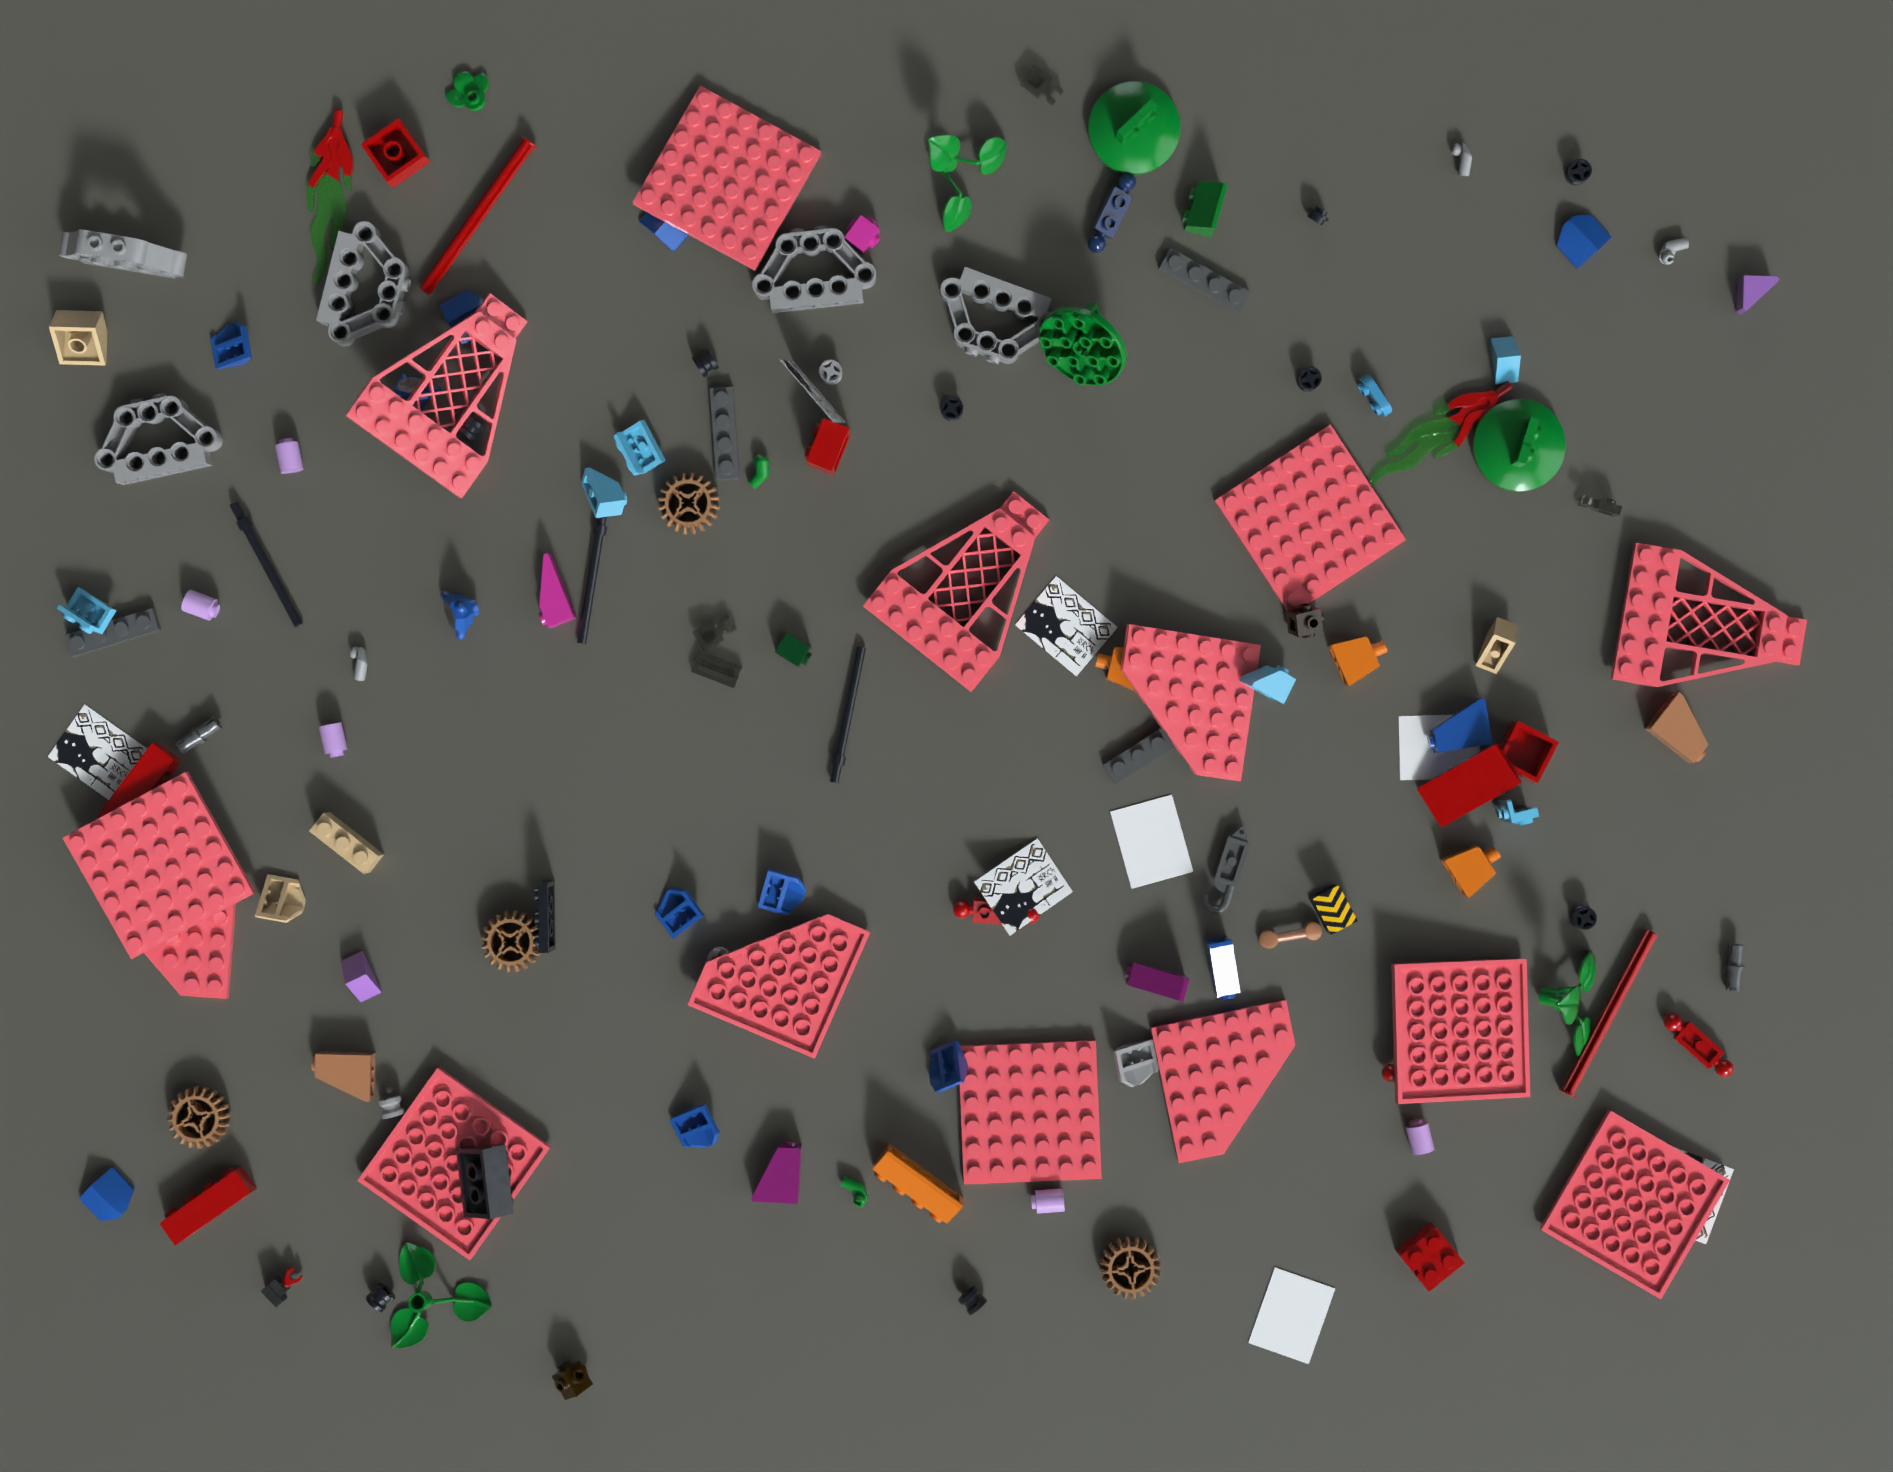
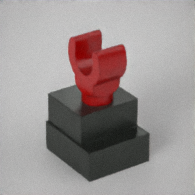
[261,1267,303,1308]

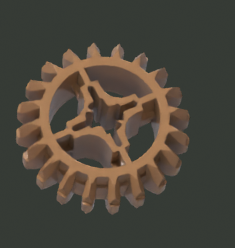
[658,472,720,535]
[481,910,541,972]
[166,1086,231,1149]
[1099,1236,1162,1299]

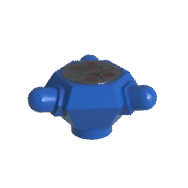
[394,373,441,411]
[440,590,479,640]

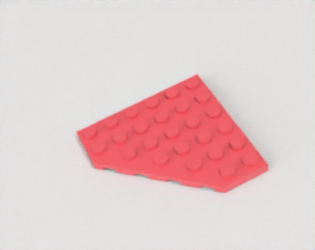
[1120,624,1261,781]
[144,861,239,999]
[687,913,870,1059]
[1150,999,1295,1163]

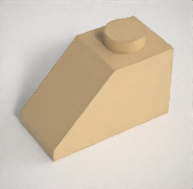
[1475,617,1518,674]

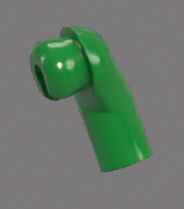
[748,454,770,489]
[840,1175,868,1207]

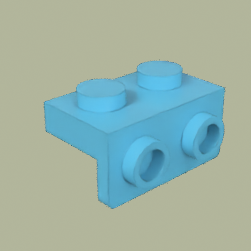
[613,420,666,475]
[57,587,116,634]
[1495,798,1539,825]

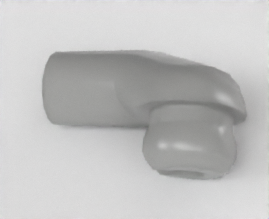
[1452,143,1472,176]
[1659,237,1689,265]
[350,646,368,681]

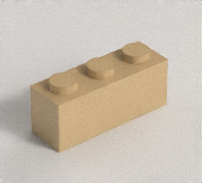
[309,812,384,874]

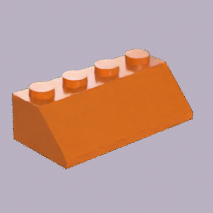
[872,1143,963,1224]

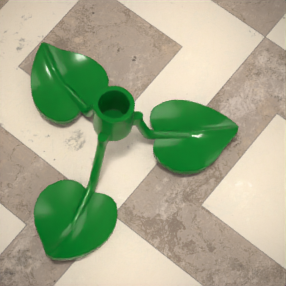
[927,134,1007,232]
[1539,950,1597,1056]
[390,1242,492,1348]

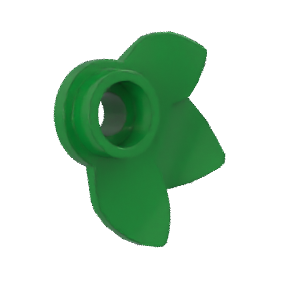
[445,71,489,111]

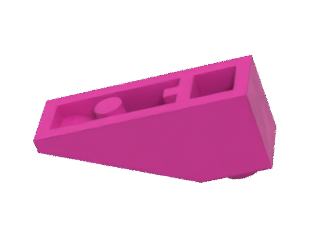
[538,553,577,628]

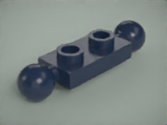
[1087,172,1136,253]

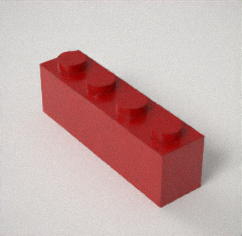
[96,743,181,818]
[159,1167,257,1246]

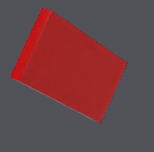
[1417,742,1521,828]

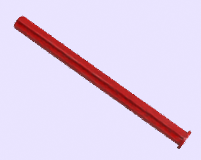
[419,136,537,295]
[1559,929,1657,1098]

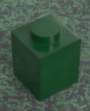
[775,633,812,667]

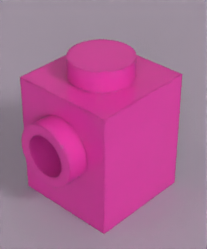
[844,215,881,255]

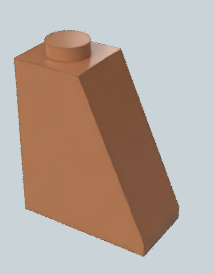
[1644,692,1709,763]
[311,1051,376,1102]

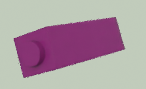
[1124,961,1189,1002]
[752,1140,802,1204]

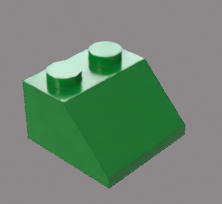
[1182,181,1228,238]

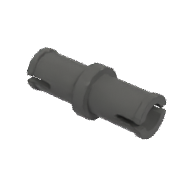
[176,716,222,754]
[1725,944,1745,992]

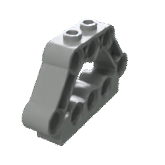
[316,221,411,346]
[752,226,877,313]
[59,229,187,279]
[940,267,1052,365]
[94,394,223,485]

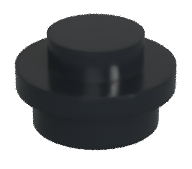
[1307,206,1329,226]

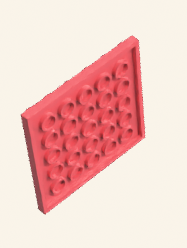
[633,86,822,271]
[1214,424,1406,611]
[63,771,256,959]
[1391,958,1530,1104]
[960,1040,1102,1184]
[357,1067,551,1260]
[1539,1109,1730,1299]

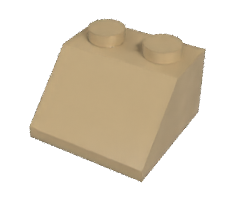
[49,310,107,365]

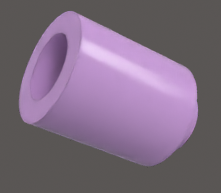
[275,438,304,474]
[181,589,220,621]
[319,722,348,758]
[1405,1118,1435,1155]
[1031,1188,1065,1214]

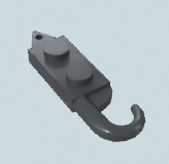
[1203,826,1250,914]

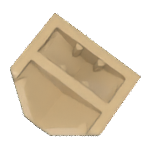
[255,874,306,923]

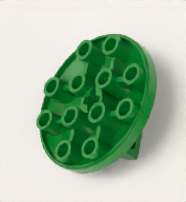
[1088,81,1181,175]
[1039,302,1127,386]
[1472,399,1566,492]

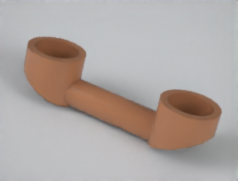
[1258,921,1322,949]

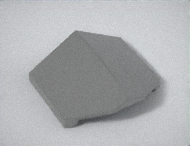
[1113,1039,1159,1087]

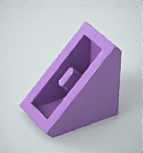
[1736,275,1780,315]
[341,951,382,1002]

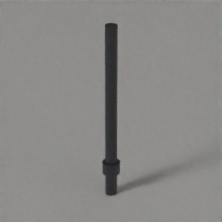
[229,501,303,627]
[577,517,607,644]
[830,647,866,784]

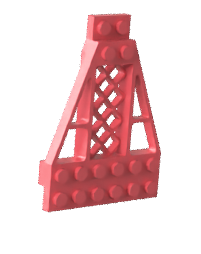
[345,293,528,499]
[863,491,1049,692]
[1610,543,1807,687]

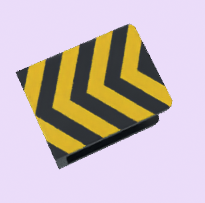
[1309,884,1358,935]

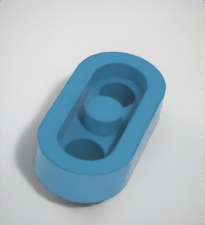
[1357,374,1392,417]

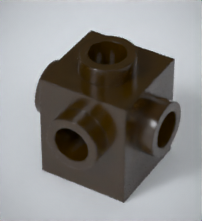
[1286,603,1324,638]
[552,1360,593,1400]

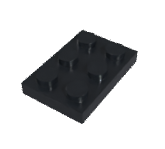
[534,880,556,953]

